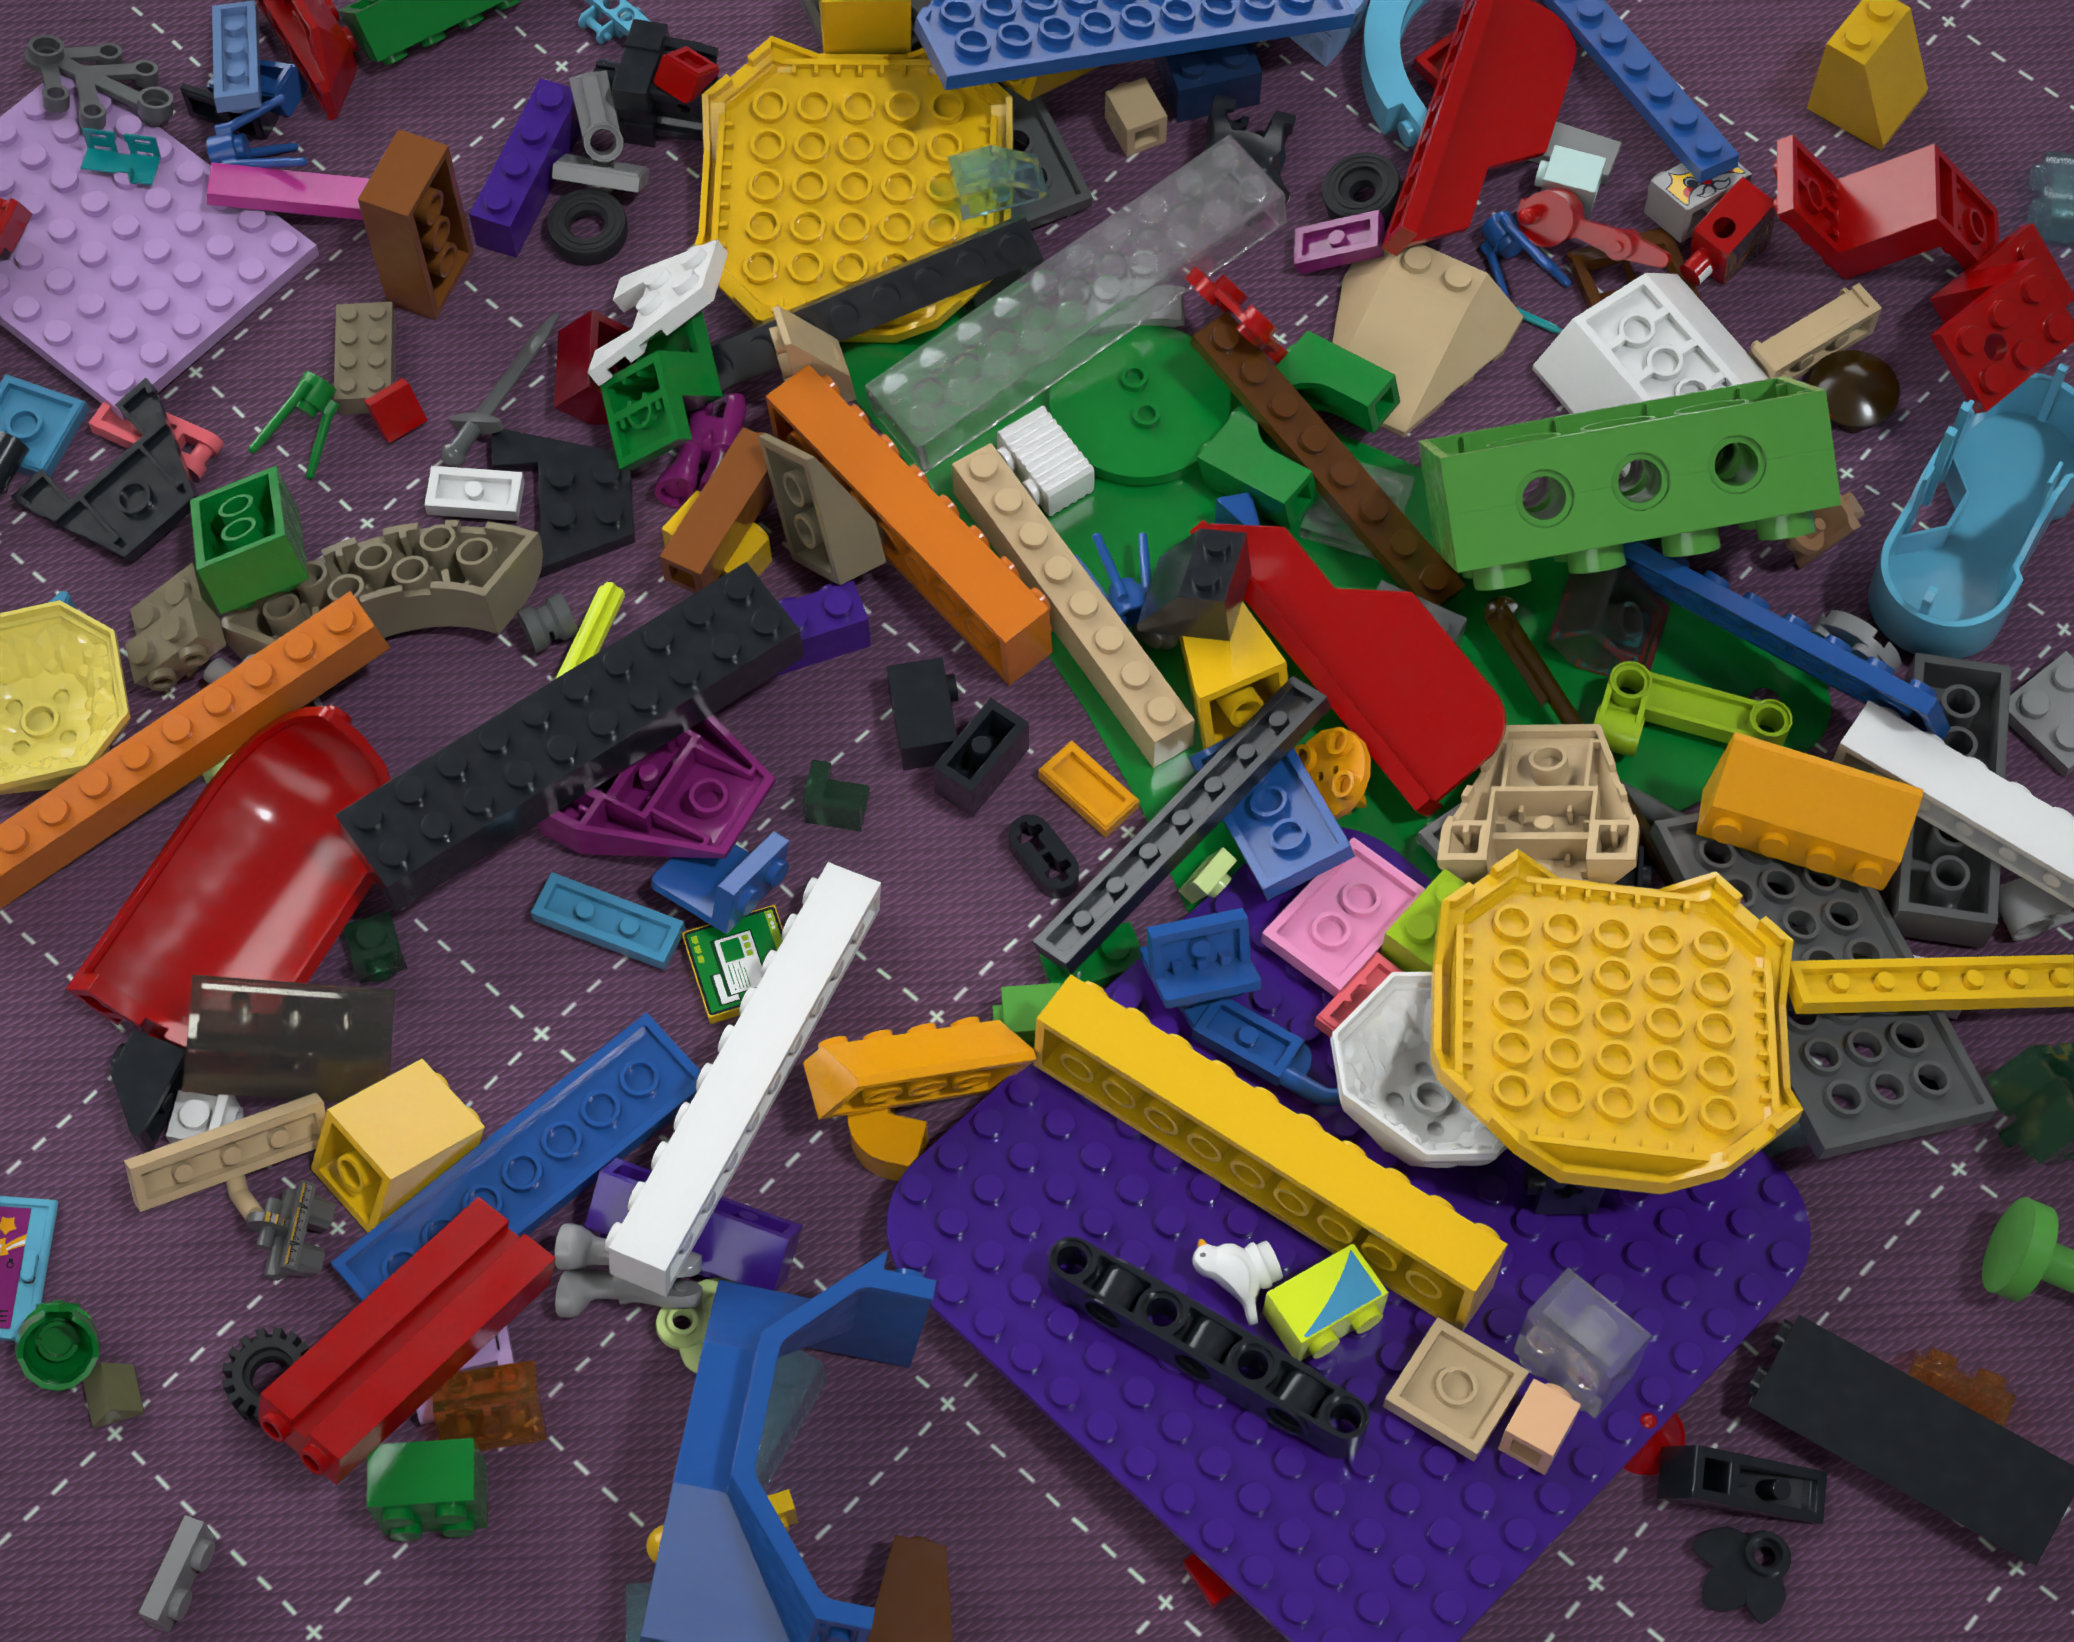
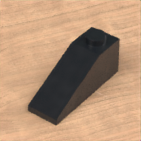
[1657,1445,1828,1524]

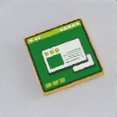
[682,905,783,1024]

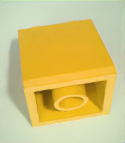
[819,0,911,54]
[1807,0,1928,151]
[311,1059,485,1233]

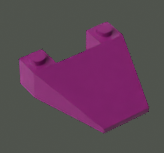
[538,715,776,859]

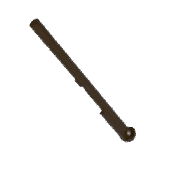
[1484,596,1675,886]

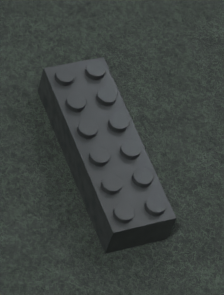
[1888,653,2011,948]

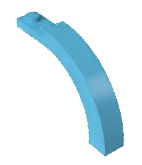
[1361,0,1430,150]

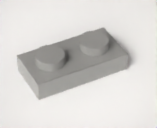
[138,1515,215,1633]

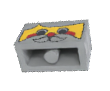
[1644,163,1752,243]

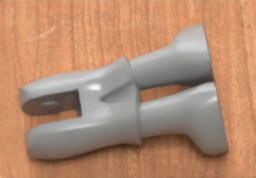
[554,1223,702,1318]

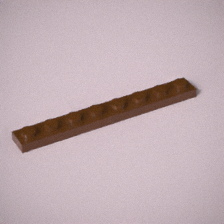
[1190,311,1465,607]

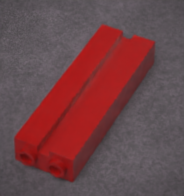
[258,1197,556,1485]

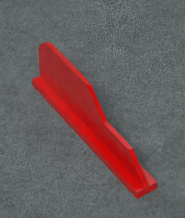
[1381,0,1576,256]
[1190,520,1507,818]

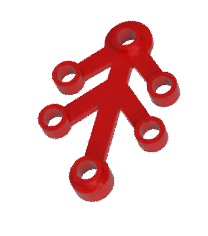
[1185,266,1288,364]

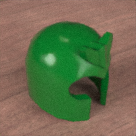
[15,1299,101,1391]

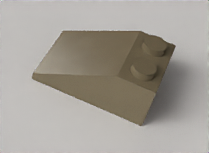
[758,433,886,585]

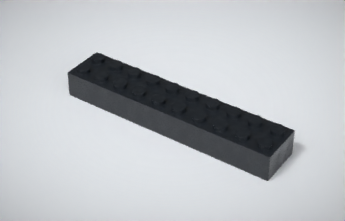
[335,562,804,912]

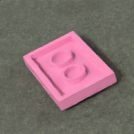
[1261,837,1425,997]

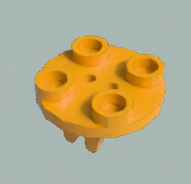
[1294,727,1371,819]

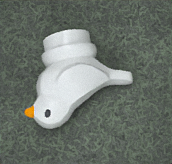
[1192,1239,1283,1326]

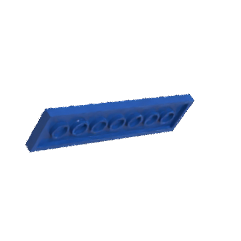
[1615,540,1951,740]
[331,1012,701,1302]

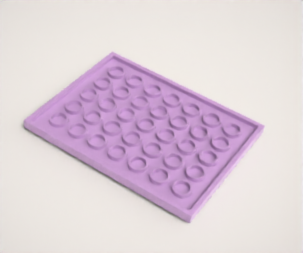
[0,72,319,421]

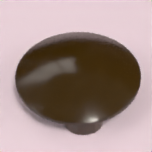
[1809,350,1900,434]

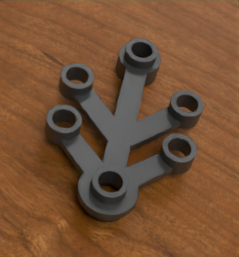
[24,35,173,130]

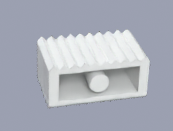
[997,406,1094,516]

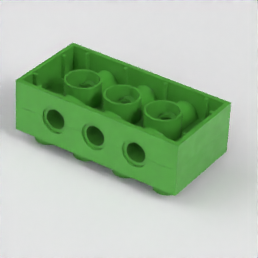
[1418,376,1841,591]

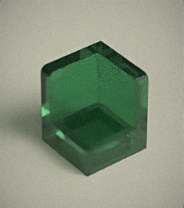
[802,759,870,832]

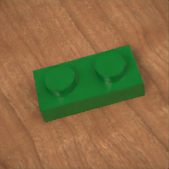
[1039,921,1141,987]

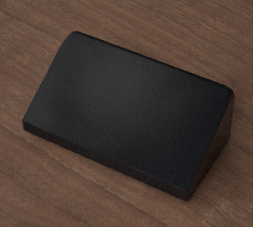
[180,83,279,140]

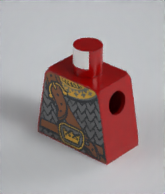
[1680,176,1775,286]

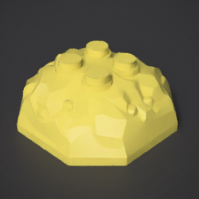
[0,600,131,795]

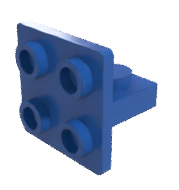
[1140,908,1261,1008]

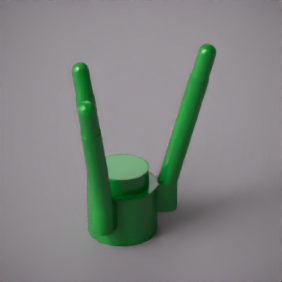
[248,371,340,480]

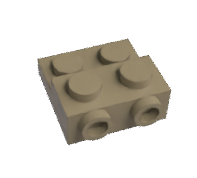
[125,562,226,692]

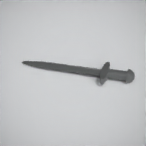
[441,312,559,467]

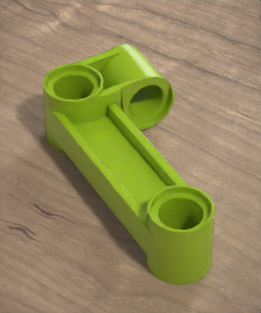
[1594,661,1792,757]

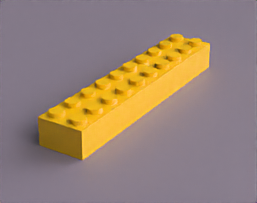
[1033,975,1508,1331]

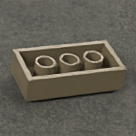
[334,302,397,415]

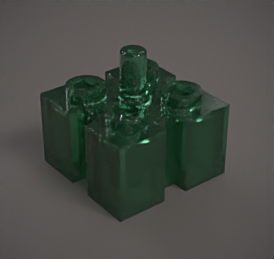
[1985,1042,2074,1164]

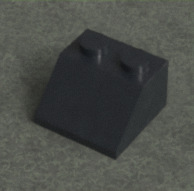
[1137,528,1251,641]

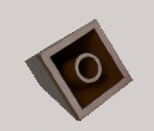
[867,1535,953,1642]

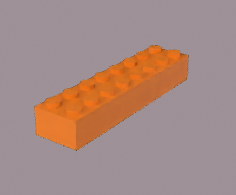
[766,364,1053,686]

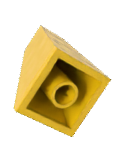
[1179,601,1288,750]

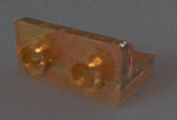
[1908,1346,2017,1427]
[433,1360,547,1451]

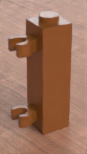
[659,427,774,594]

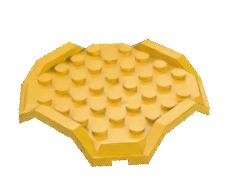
[694,36,1013,343]
[1430,849,1804,1194]

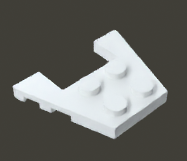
[587,239,728,386]

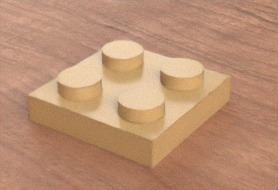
[1383,1317,1529,1462]

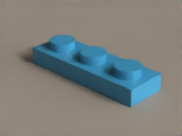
[531,872,686,971]

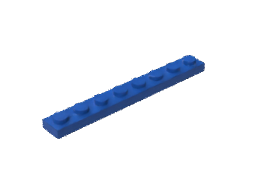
[1542,0,1739,184]

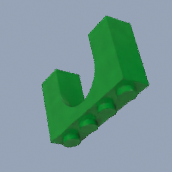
[1197,330,1401,531]

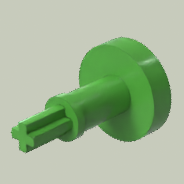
[1982,1197,2074,1302]

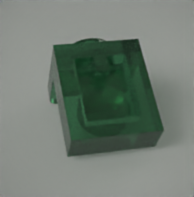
[343,911,408,983]

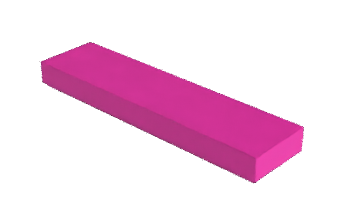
[207,163,370,220]

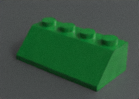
[337,0,522,65]

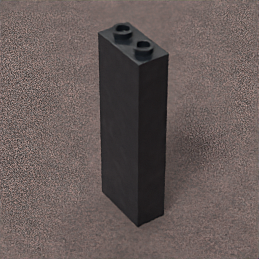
[1745,1315,2074,1566]

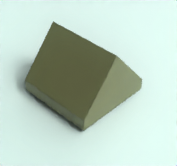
[83,1362,145,1429]

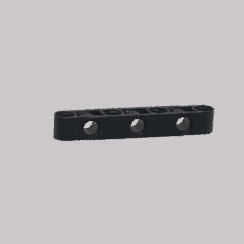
[1047,1237,1370,1458]

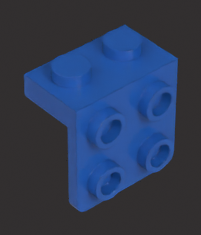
[651,831,790,934]

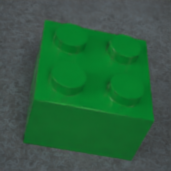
[367,1438,488,1541]

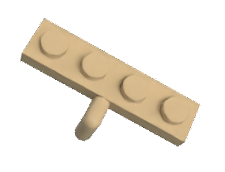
[124,1093,326,1222]

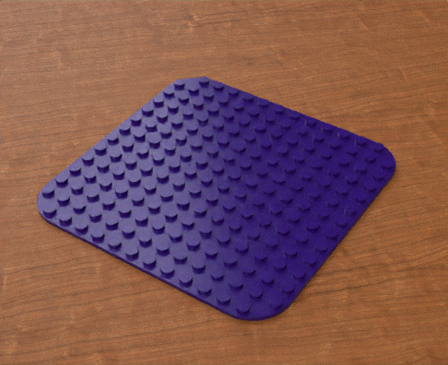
[887,827,1811,1642]

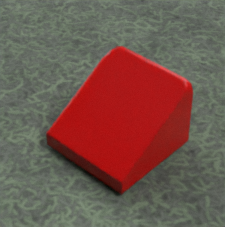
[654,46,721,104]

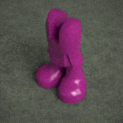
[654,393,746,509]

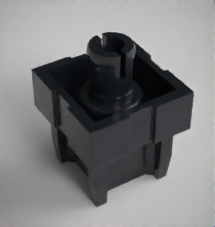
[593,19,719,148]

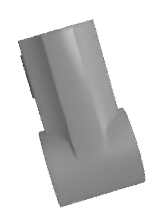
[569,70,623,162]

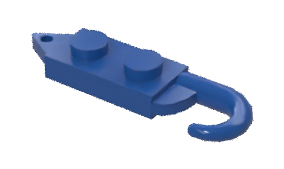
[1178,997,1341,1107]

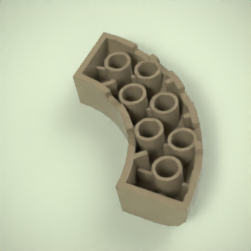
[220,520,543,660]

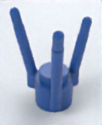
[206,94,307,168]
[1480,211,1571,300]
[1074,532,1152,627]

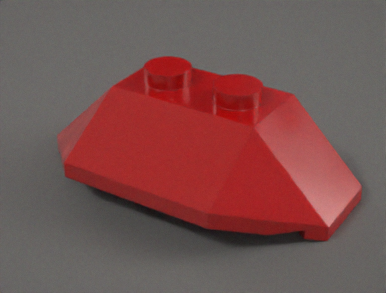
[256,0,358,121]

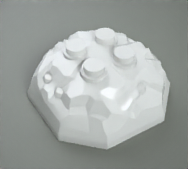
[1330,972,1507,1168]

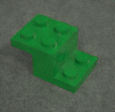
[600,310,723,470]

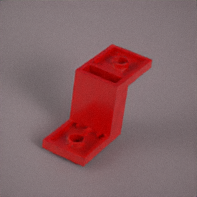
[1773,134,1999,280]
[1929,223,2074,414]

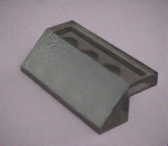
[182,975,395,1102]

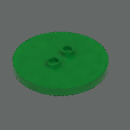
[1049,325,1231,486]

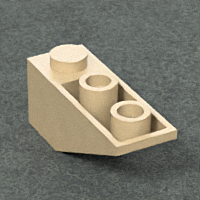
[769,306,856,403]

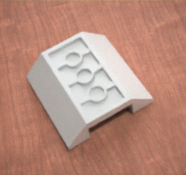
[1532,273,1770,478]

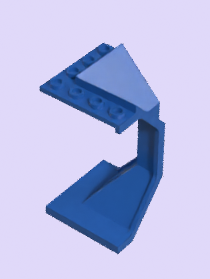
[640,1250,936,1642]

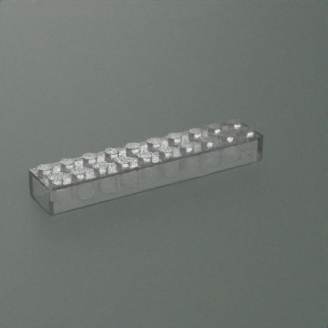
[865,134,1287,474]

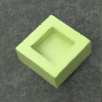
[1178,847,1237,904]

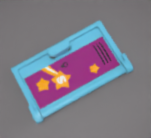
[0,1196,59,1342]

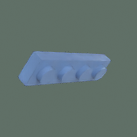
[212,0,262,113]

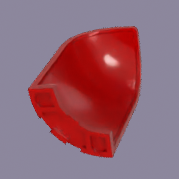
[66,705,391,1080]

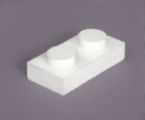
[424,466,525,521]

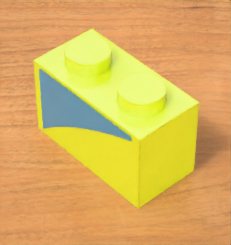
[1262,1243,1389,1361]

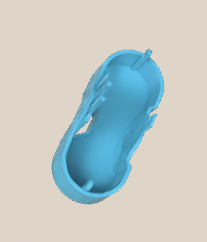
[1868,363,2074,659]

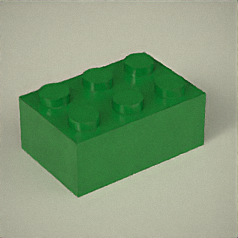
[190,466,309,614]

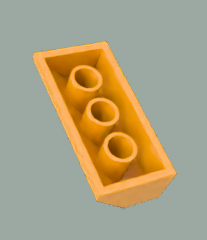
[1696,732,1923,891]
[803,1017,1037,1120]

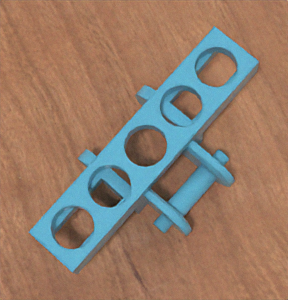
[578,0,650,44]

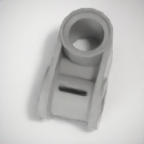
[1998,878,2074,941]

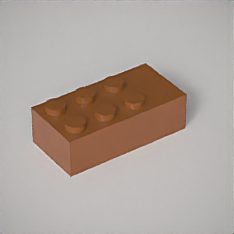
[358,129,474,320]

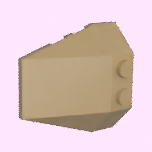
[1332,244,1523,437]
[1437,724,1640,885]

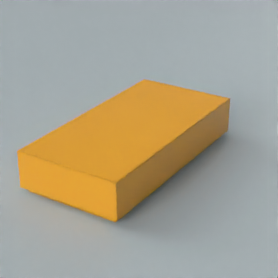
[1038,740,1140,838]

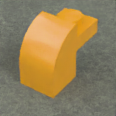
[848,1107,929,1181]

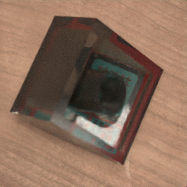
[1547,564,1671,677]

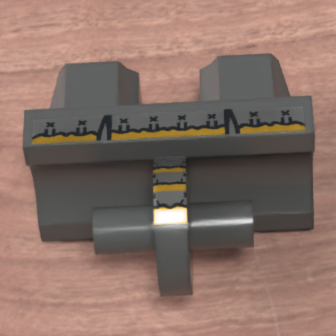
[246,1180,336,1281]

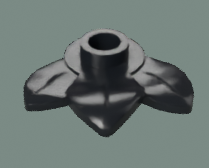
[1692,1526,1791,1624]

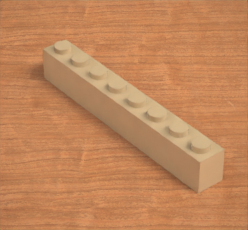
[952,443,1195,768]

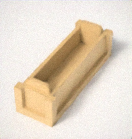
[1749,283,1882,380]

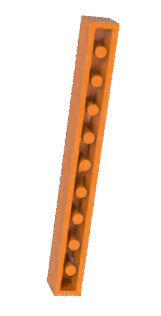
[0,591,391,909]

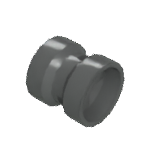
[517,592,578,654]

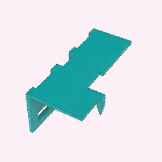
[81,128,161,185]

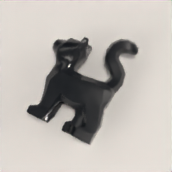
[1188,94,1296,223]

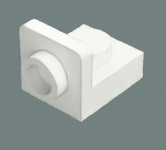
[166,1088,244,1144]

